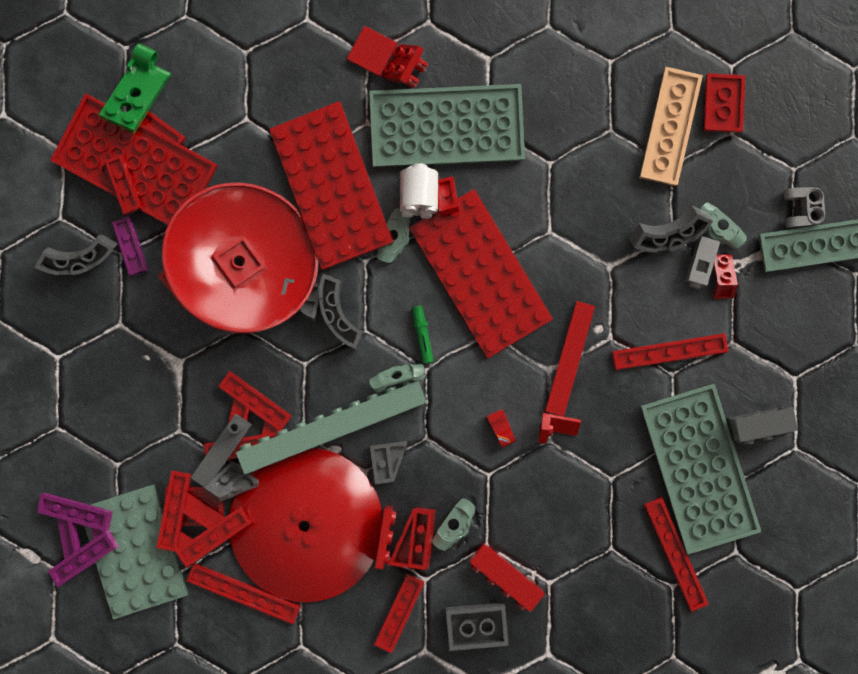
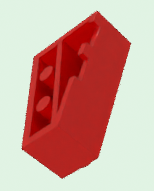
[388,507,436,570]

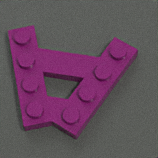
[37,493,119,587]

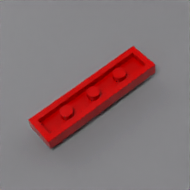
[374,573,425,653]

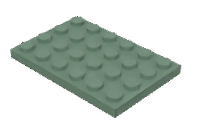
[85,484,188,619]

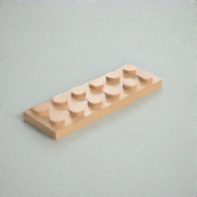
[639,67,703,186]

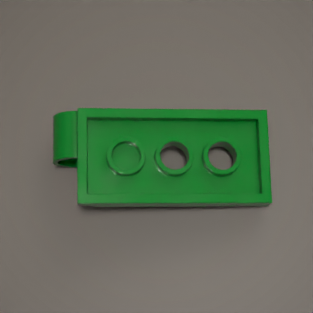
[99,43,171,134]

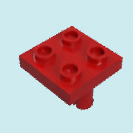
[382,44,428,89]

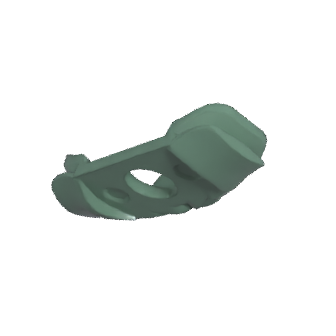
[701,203,747,249]
[377,208,410,263]
[369,364,425,393]
[432,498,475,551]

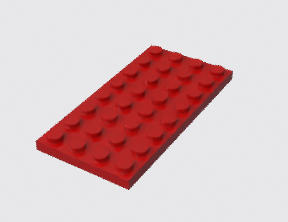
[50,93,219,225]
[270,101,394,270]
[409,189,553,359]

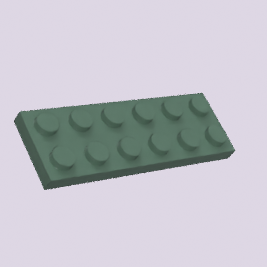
[758,219,858,272]

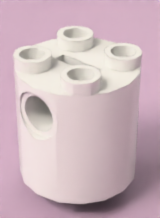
[400,164,438,219]

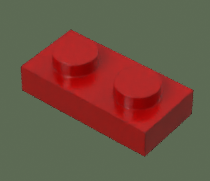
[438,176,460,215]

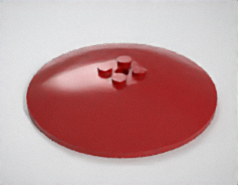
[162,183,318,333]
[230,447,383,602]

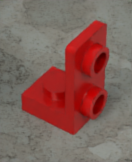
[713,255,738,299]
[538,413,581,444]

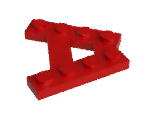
[204,371,292,459]
[156,470,252,568]

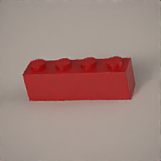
[469,542,545,612]

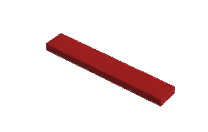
[545,301,595,416]
[611,333,729,370]
[643,497,709,612]
[186,562,301,625]

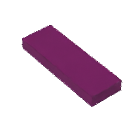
[112,216,149,276]

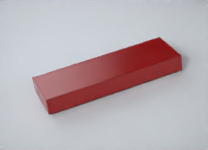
[104,154,143,215]

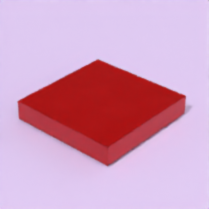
[347,26,398,78]

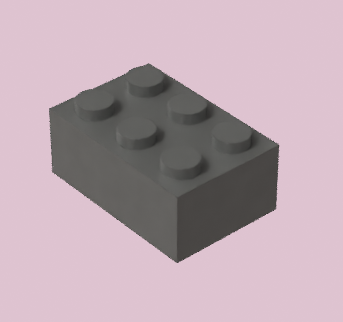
[726,407,798,445]
[446,602,509,651]

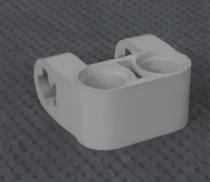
[784,187,825,228]

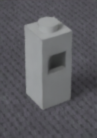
[685,236,720,289]

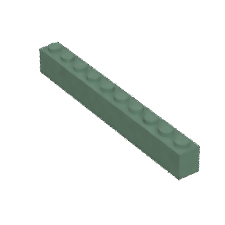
[236,380,427,474]

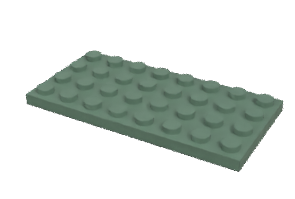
[370,84,525,168]
[640,384,762,554]

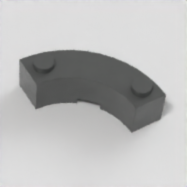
[630,205,713,253]
[34,234,118,275]
[319,274,364,350]

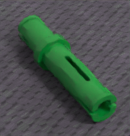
[411,305,434,364]

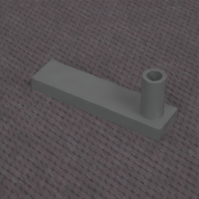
[191,414,252,487]

